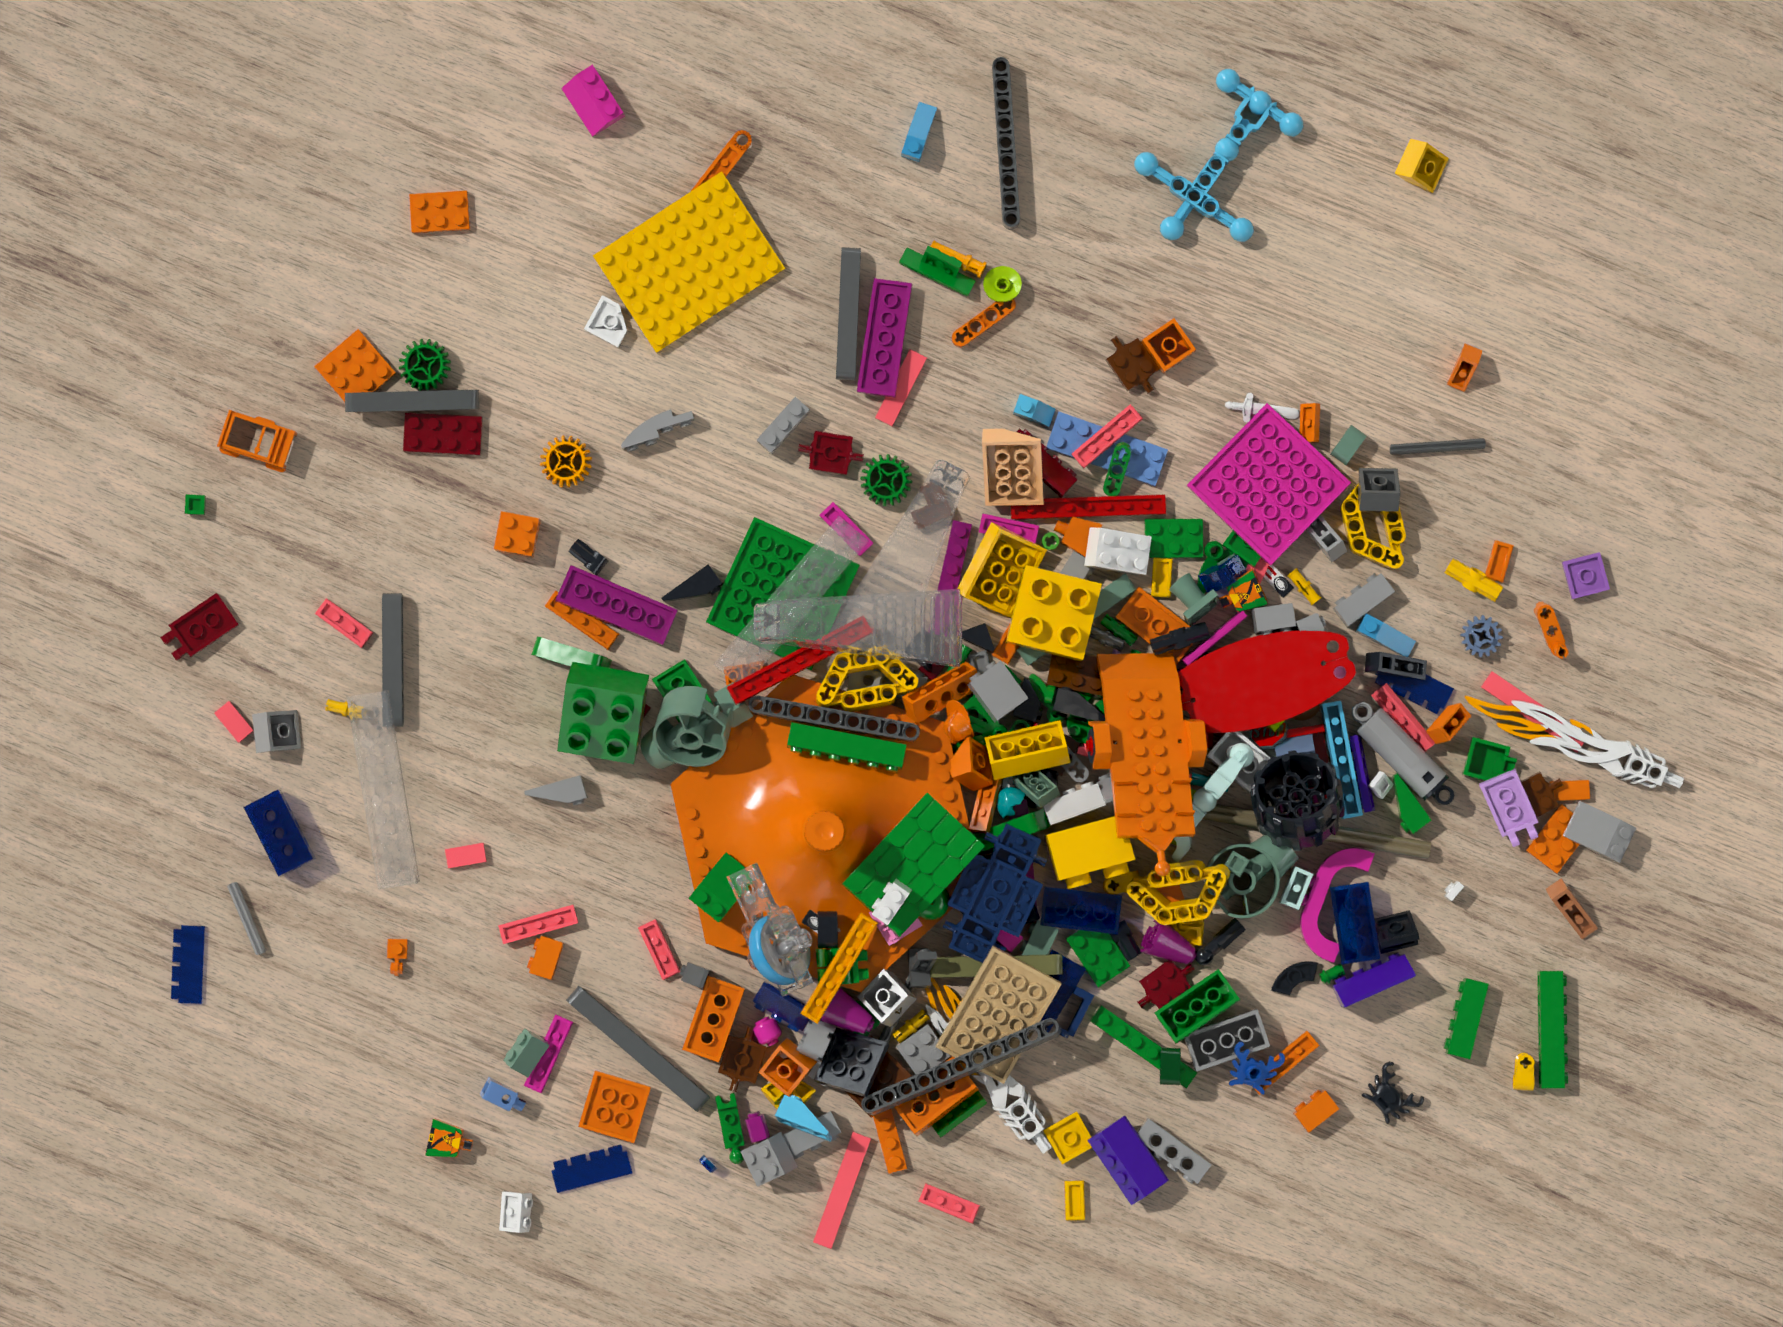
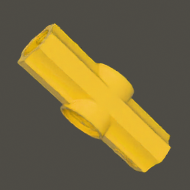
[1444,558,1503,602]

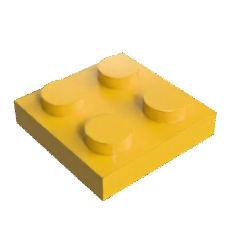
[1043,1111,1092,1164]

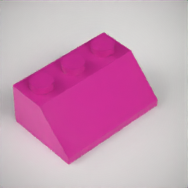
[561,64,625,137]

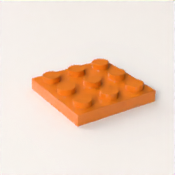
[314,329,396,402]
[578,1070,651,1143]

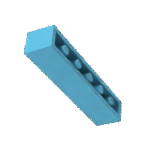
[1320,701,1363,819]

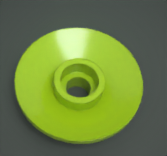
[983,266,1022,302]

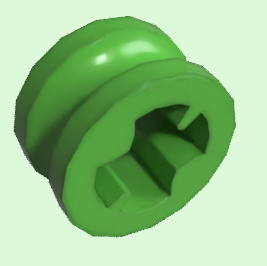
[1042,532,1059,550]

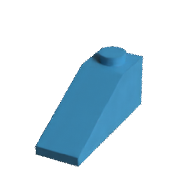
[901,102,937,162]
[1356,613,1416,657]

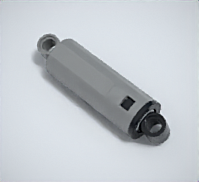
[1351,702,1455,806]

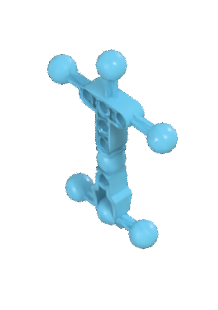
[1134,69,1304,242]

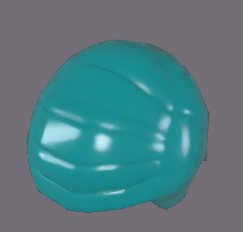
[997,787,1025,819]

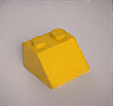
[1395,139,1449,193]

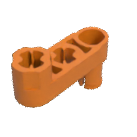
[1534,601,1569,659]

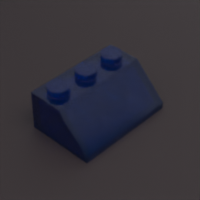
[753,981,810,1032]

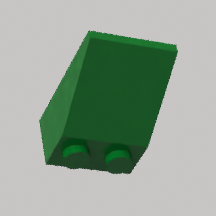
[652,659,714,723]
[688,852,757,923]

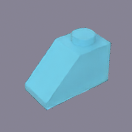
[1013,394,1055,427]

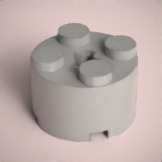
[796,1020,836,1063]

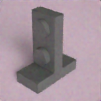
[907,948,937,988]

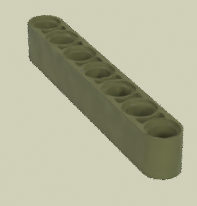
[930,954,1063,978]

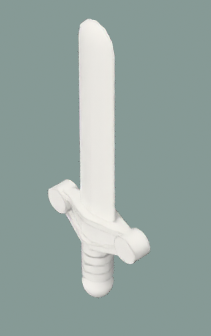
[1225,393,1300,423]

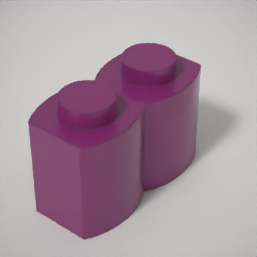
[745,1111,770,1143]

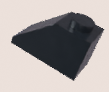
[1013,678,1043,722]

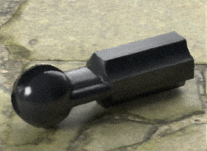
[1195,918,1246,966]

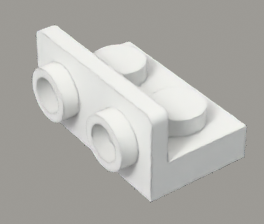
[499,1191,533,1233]

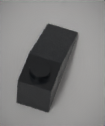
[661,564,722,602]
[1365,652,1427,680]
[1051,687,1105,724]

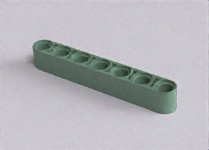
[1017,573,1136,666]

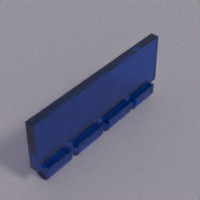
[1374,674,1454,714]
[171,925,205,1004]
[551,1144,633,1193]

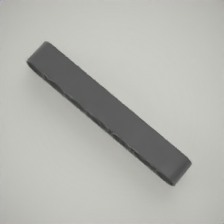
[836,247,861,380]
[345,390,479,412]
[382,593,404,727]

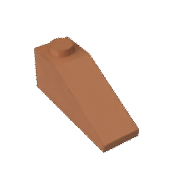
[1546,878,1598,939]

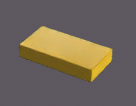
[1151,558,1173,598]
[1064,1180,1085,1220]

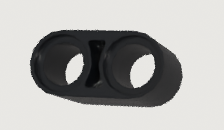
[817,911,838,948]

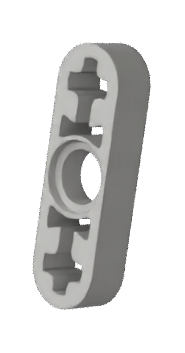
[1061,746,1089,782]

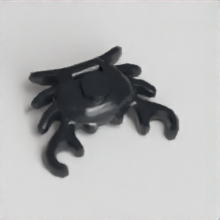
[1361,1061,1424,1124]

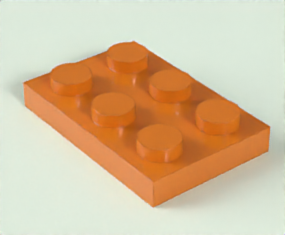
[409,190,470,233]
[1525,804,1579,874]

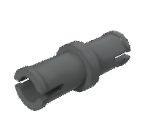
[1089,625,1126,652]

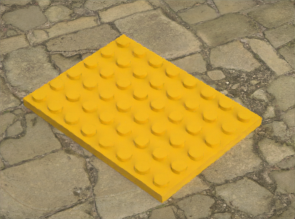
[593,171,785,353]

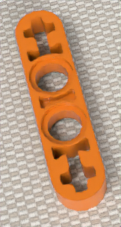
[952,299,1016,347]

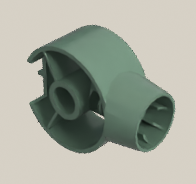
[640,686,734,769]
[1204,835,1299,918]

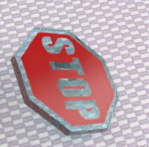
[1249,721,1289,750]

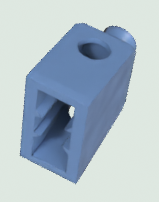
[480,1077,526,1112]

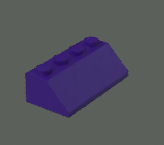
[1332,952,1416,1008]
[1087,1115,1169,1205]

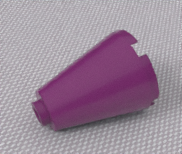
[1140,920,1196,964]
[820,988,875,1034]

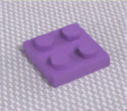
[1562,552,1610,599]

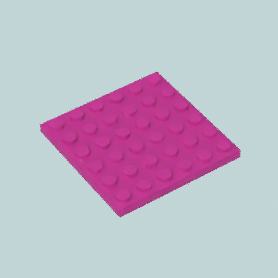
[1187,403,1351,566]

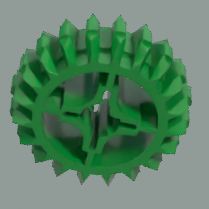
[399,339,451,391]
[860,454,912,506]

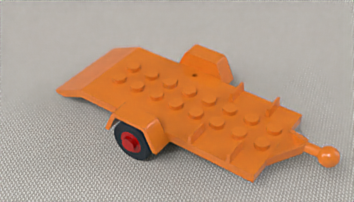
[1086,653,1207,876]

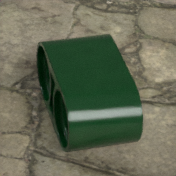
[1160,1047,1181,1085]

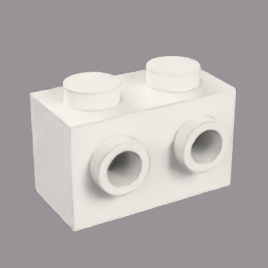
[872,879,912,925]

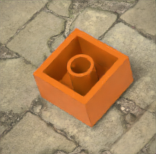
[1141,318,1196,374]
[494,511,541,558]

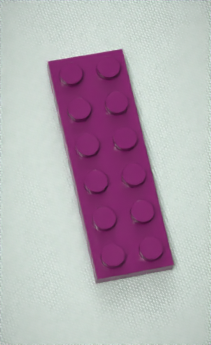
[857,278,913,398]
[555,565,678,646]

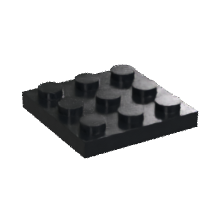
[814,1028,889,1097]

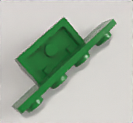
[899,246,975,296]

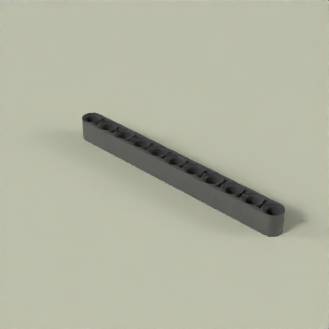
[861,1018,1061,1115]

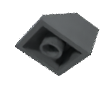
[1358,468,1400,512]

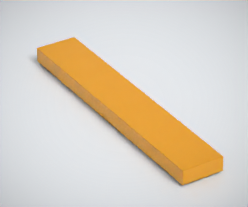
[800,913,878,1024]

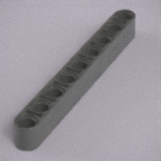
[992,57,1020,230]
[748,696,920,742]
[566,985,710,1112]

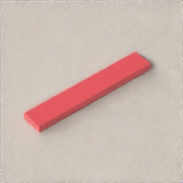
[1481,671,1584,753]
[813,1132,871,1249]

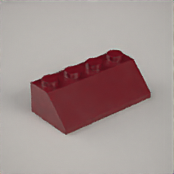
[1016,428,1078,498]

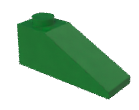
[1392,773,1432,834]

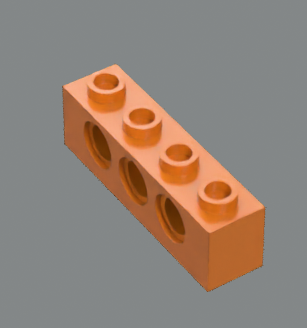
[902,662,977,723]

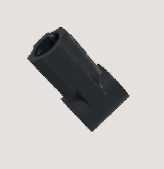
[568,539,609,576]
[1107,920,1142,961]

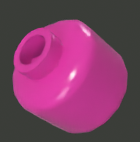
[753,1016,782,1046]

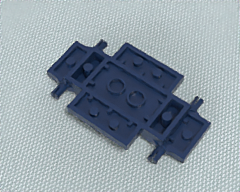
[943,823,1048,963]

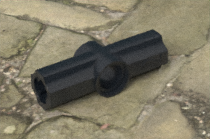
[1149,622,1210,655]

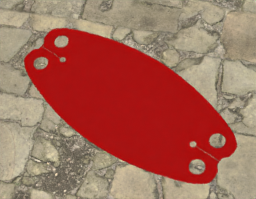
[1178,631,1356,733]

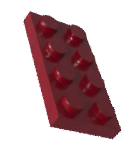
[403,413,483,456]

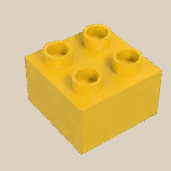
[1006,565,1102,661]
[1044,816,1135,889]

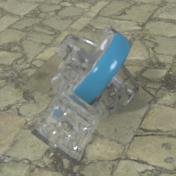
[727,863,814,997]

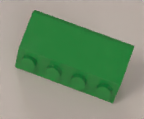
[1154,969,1240,1044]

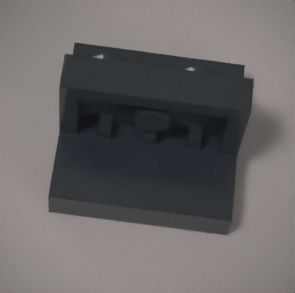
[1372,910,1420,954]

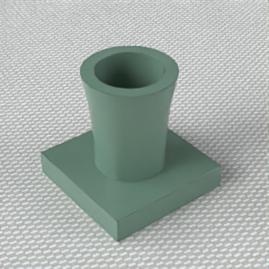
[1169,573,1220,626]

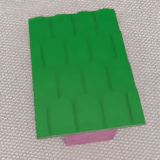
[842,793,985,937]

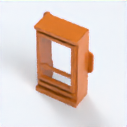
[217,410,298,472]

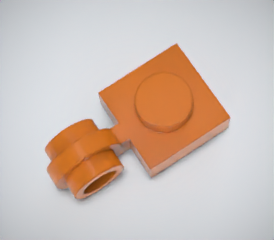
[387,939,408,976]

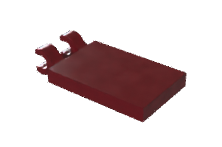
[160,593,239,661]

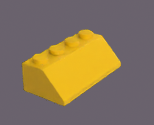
[985,720,1070,780]

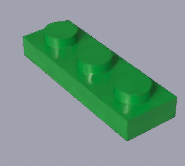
[932,1091,987,1138]

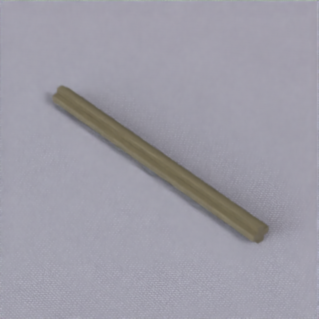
[1202,804,1431,859]

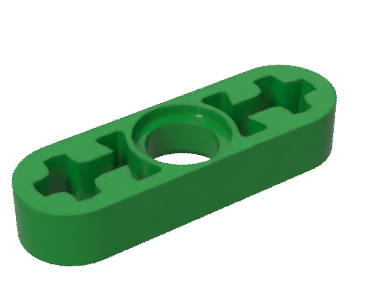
[1103,442,1132,496]

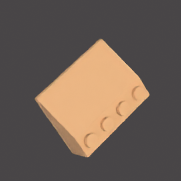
[982,429,1044,506]

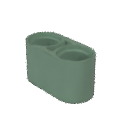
[1330,425,1367,465]

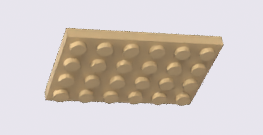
[936,946,1061,1084]

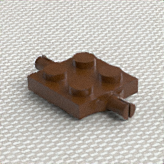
[1105,336,1159,394]
[1521,771,1563,817]
[718,1027,766,1092]

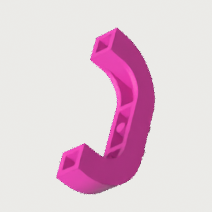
[1300,848,1375,963]

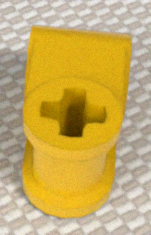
[1103,870,1140,895]
[1513,1053,1535,1091]

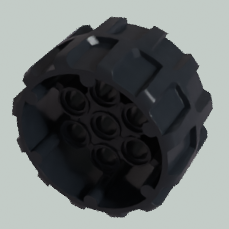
[1250,750,1345,851]

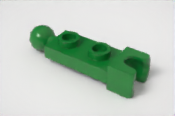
[715,1092,745,1164]

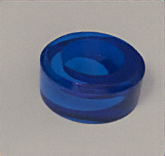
[699,1155,717,1173]

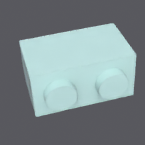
[1279,866,1313,910]

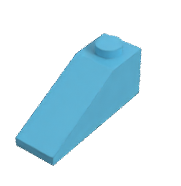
[775,1095,832,1142]

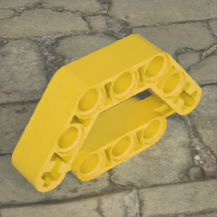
[1340,483,1406,570]
[816,647,918,712]
[1127,860,1230,925]

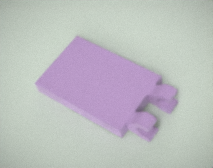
[1479,769,1539,847]

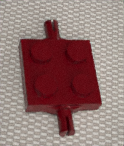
[798,431,864,475]
[1137,960,1195,1009]

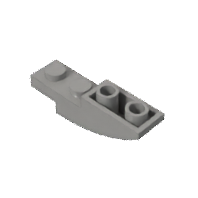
[621,409,694,452]

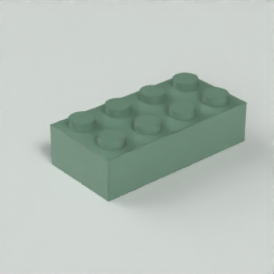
[1011,770,1060,808]

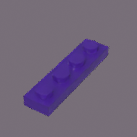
[1349,735,1376,813]

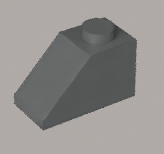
[679,962,710,989]

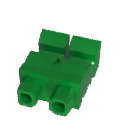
[816,948,869,985]

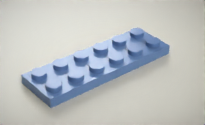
[1046,412,1168,486]

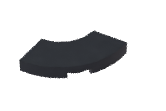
[1271,961,1318,995]

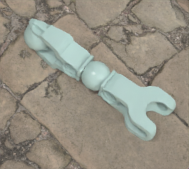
[1172,743,1254,862]

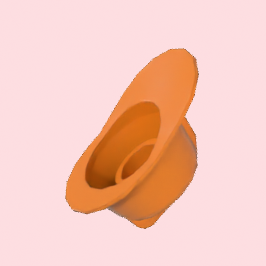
[943,700,974,744]

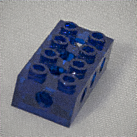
[243,789,316,877]

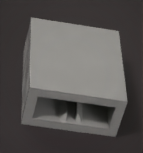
[967,661,1028,723]

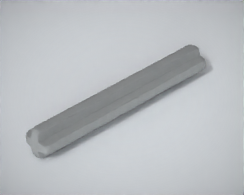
[227,882,266,955]

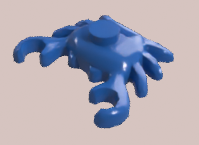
[1229,1041,1285,1094]

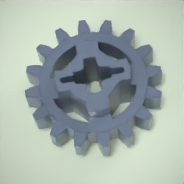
[1460,615,1503,658]

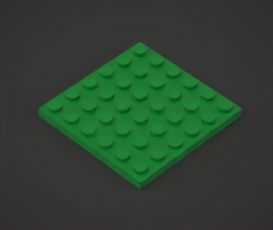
[706,517,860,671]

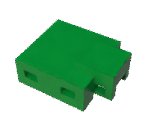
[1462,737,1517,781]

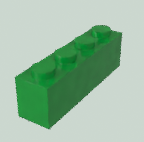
[1443,978,1489,1059]

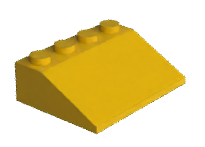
[956,522,1047,618]

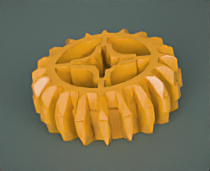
[540,435,592,488]

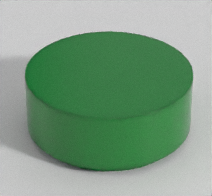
[1044,685,1056,705]

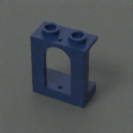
[1054,986,1094,1039]

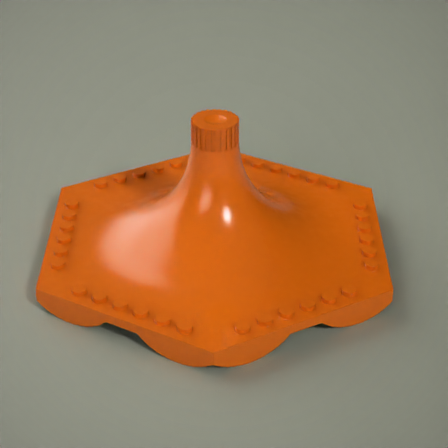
[671,675,971,992]

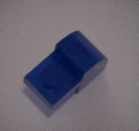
[1198,555,1247,592]

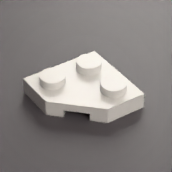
[584,295,627,348]

